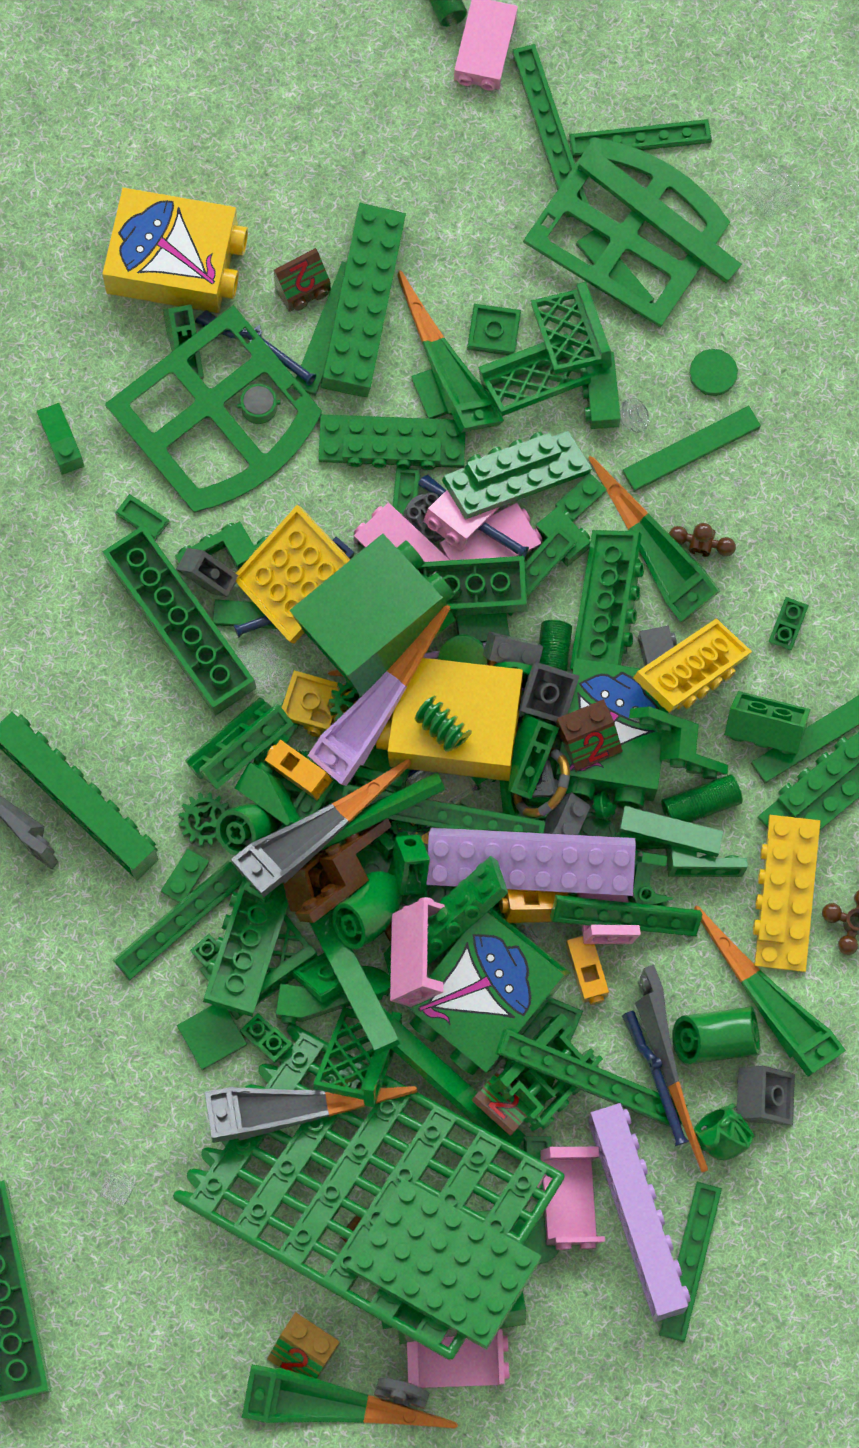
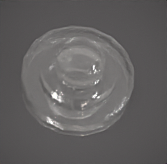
[620,397,649,434]

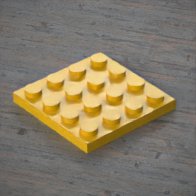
[235,505,350,644]

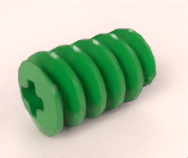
[415,696,472,752]

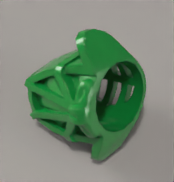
[694,1104,755,1160]

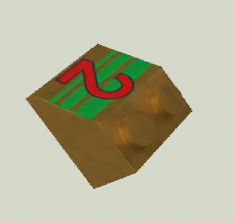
[267,1312,340,1379]

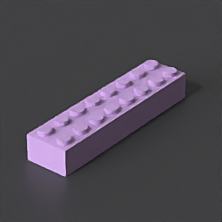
[427,828,636,896]
[588,1103,691,1322]

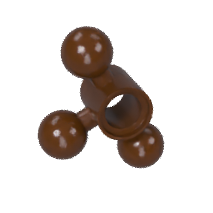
[669,523,736,557]
[822,890,859,955]

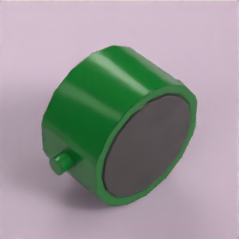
[237,383,281,424]

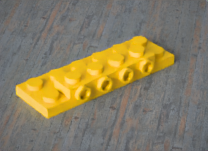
[633,618,752,713]
[282,670,394,745]
[753,815,820,972]

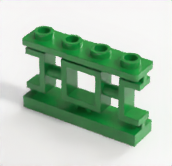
[185,697,294,789]
[489,1013,603,1132]

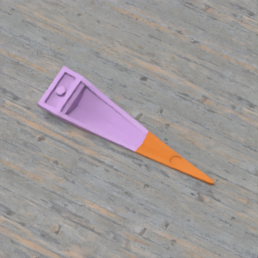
[308,605,450,786]

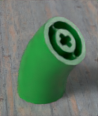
[216,803,281,855]
[333,871,403,949]
[672,1006,761,1065]

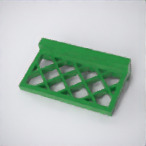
[531,281,612,375]
[478,333,591,416]
[199,914,318,1020]
[313,1007,402,1108]

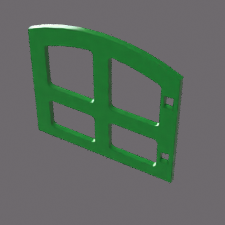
[523,138,730,328]
[105,305,322,513]

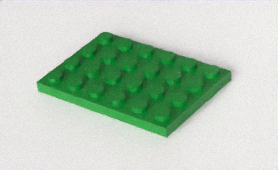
[346,1178,542,1350]

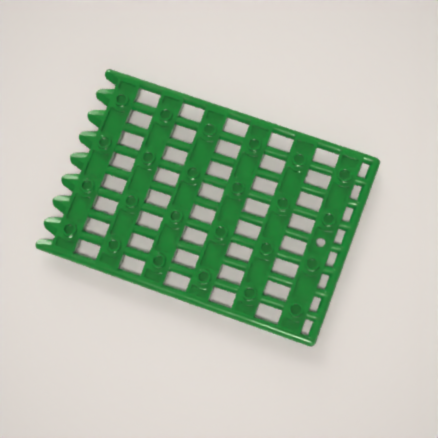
[173,1024,565,1360]

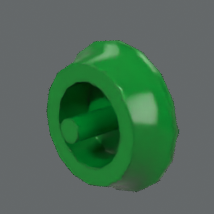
[592,790,617,821]

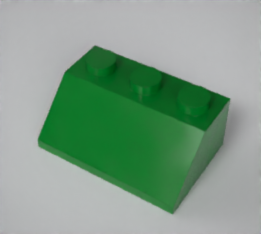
[724,691,811,754]

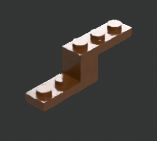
[295,818,392,923]

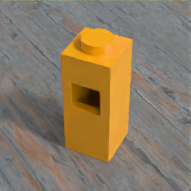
[265,740,333,800]
[499,889,568,923]
[566,936,609,1005]

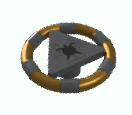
[512,748,570,818]

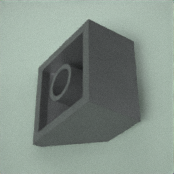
[518,662,579,722]
[736,1065,795,1125]

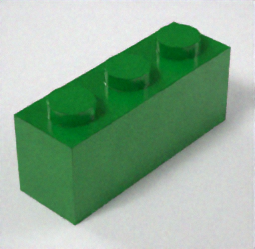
[580,352,621,429]

